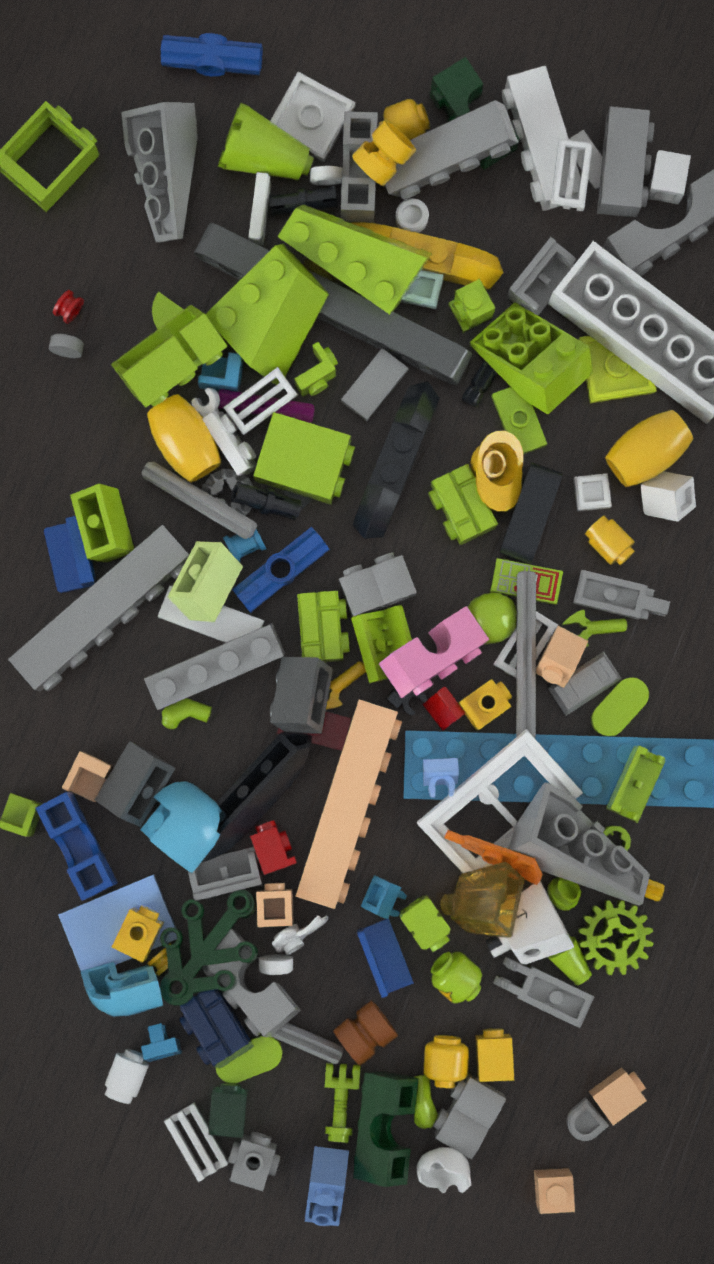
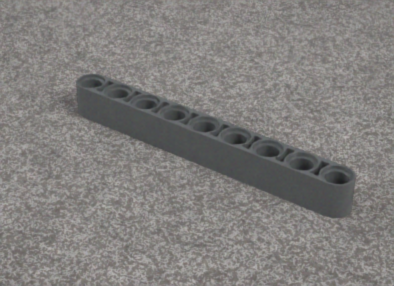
[194,223,473,386]

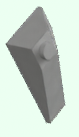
[121,102,198,242]

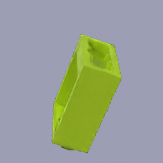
[0,101,99,212]

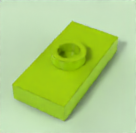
[491,387,547,455]

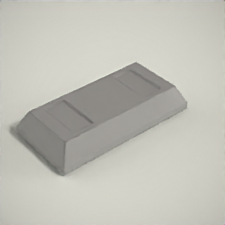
[547,651,622,716]

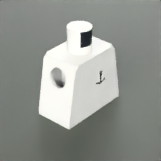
[485,882,574,964]

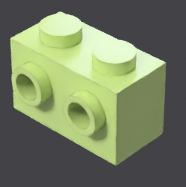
[167,541,243,622]

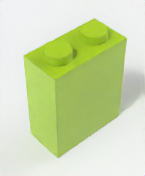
[253,412,355,504]

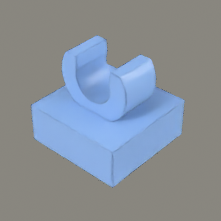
[423,758,459,797]

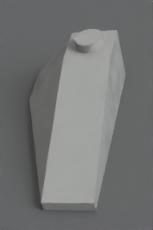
[509,782,650,906]

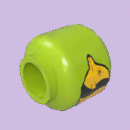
[431,952,482,1003]

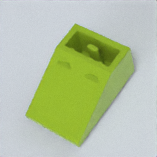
[470,302,593,414]

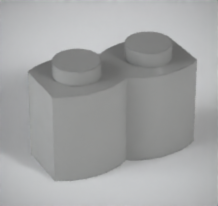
[339,553,417,617]
[433,1073,506,1160]

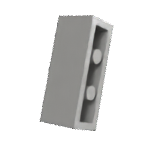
[597,106,654,218]

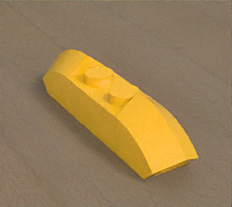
[351,222,504,289]

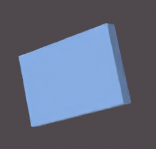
[58,874,177,971]

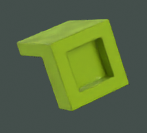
[0,793,43,837]

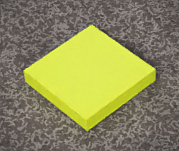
[579,336,656,403]

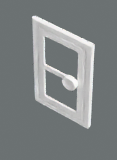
[417,729,583,884]

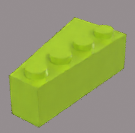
[278,204,432,315]

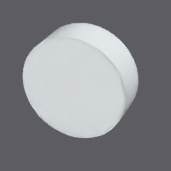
[310,166,343,186]
[396,198,429,233]
[259,954,293,975]

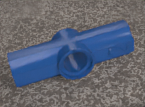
[161,33,263,77]
[232,527,330,613]

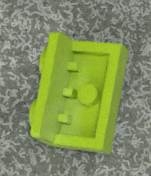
[351,605,412,683]

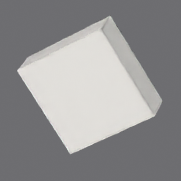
[573,473,612,512]

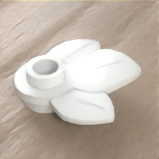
[272,915,328,955]

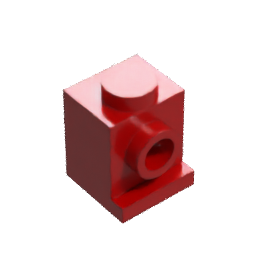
[250,820,297,875]

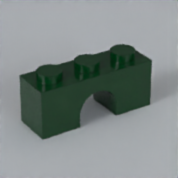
[429,57,520,170]
[353,1071,418,1187]

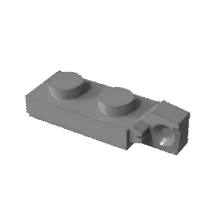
[573,570,670,620]

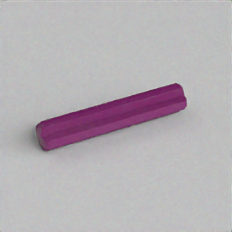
[218,389,315,423]

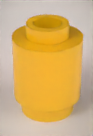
[585,515,635,565]

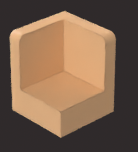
[62,751,114,802]

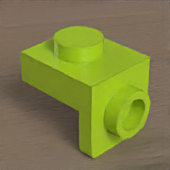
[294,342,338,397]

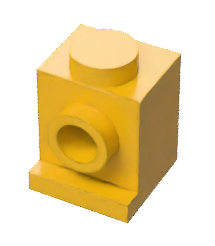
[459,679,512,731]

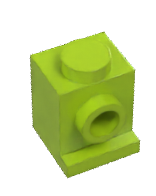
[448,279,495,333]

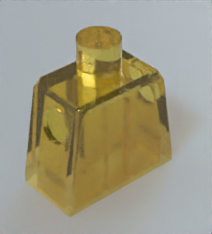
[441,862,525,938]

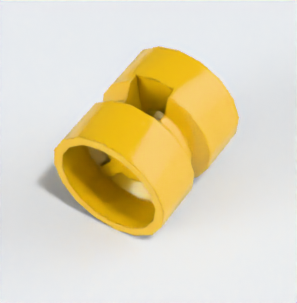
[352,119,416,186]

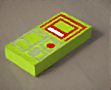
[490,558,563,605]

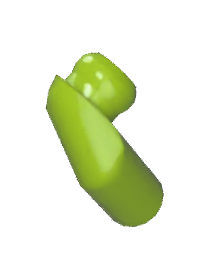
[161,698,212,729]
[414,1075,438,1129]

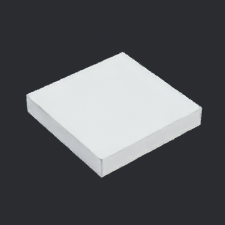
[270,72,356,162]

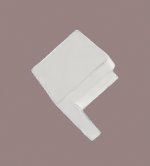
[648,150,691,204]
[641,471,696,522]

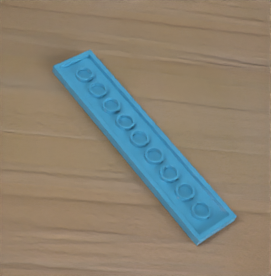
[403,731,714,808]

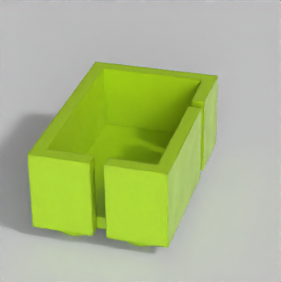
[111,305,228,407]

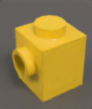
[111,905,164,963]

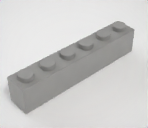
[8,525,189,692]

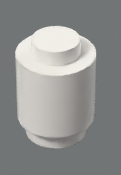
[105,1049,149,1104]

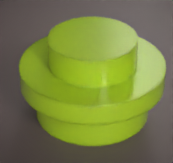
[547,877,581,911]

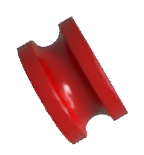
[53,290,84,324]

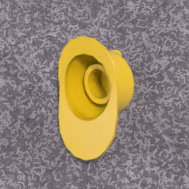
[471,431,523,512]

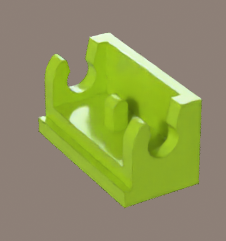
[606,745,666,823]

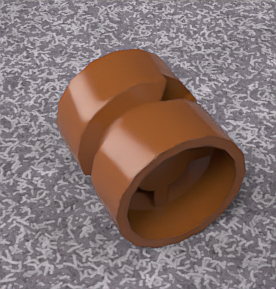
[333,1000,398,1066]

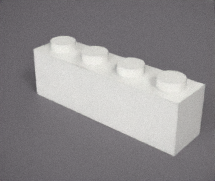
[502,65,581,211]

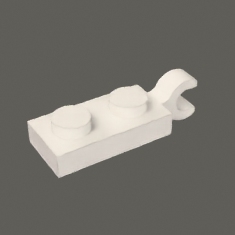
[191,388,257,476]

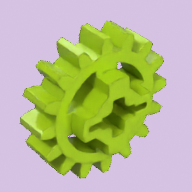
[578,900,653,975]

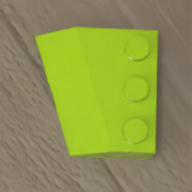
[205,244,329,385]

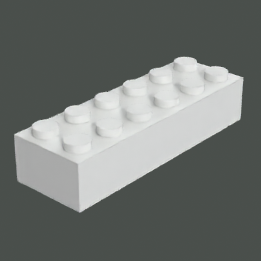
[548,241,714,424]

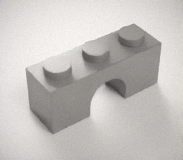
[341,111,378,223]
[202,929,301,1038]

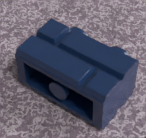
[179,989,254,1069]

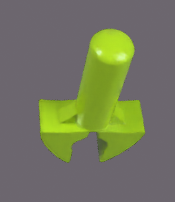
[562,610,627,647]

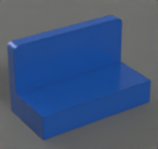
[44,516,97,593]
[357,918,414,998]

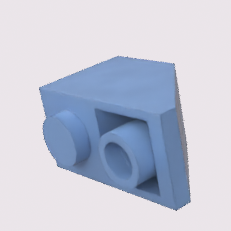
[305,1146,349,1226]

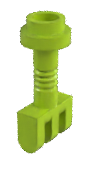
[325,1063,360,1142]

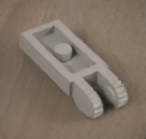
[493,956,594,1028]

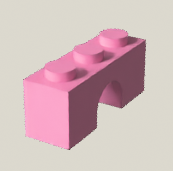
[379,606,489,698]

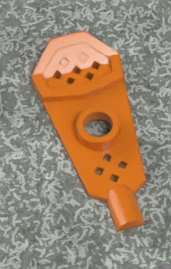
[444,830,543,885]

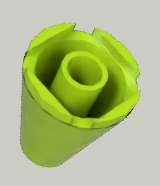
[218,103,314,180]

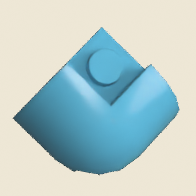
[140,781,222,873]
[81,962,163,1017]

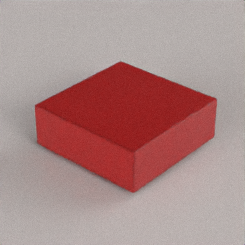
[423,687,466,731]

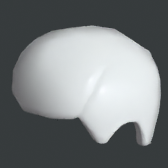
[417,1147,471,1193]

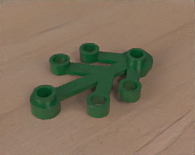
[160,890,258,1006]

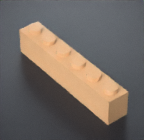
[295,699,402,909]

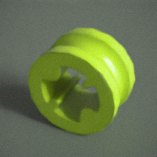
[603,825,631,851]

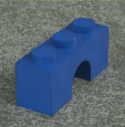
[36,792,118,901]

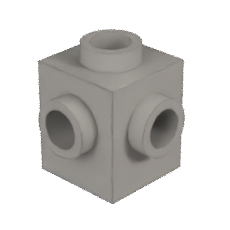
[228,1132,281,1191]

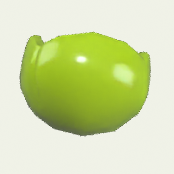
[468,592,517,645]

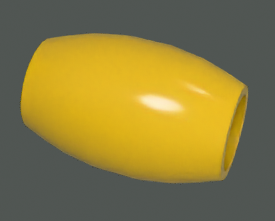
[147,394,221,483]
[605,410,693,487]

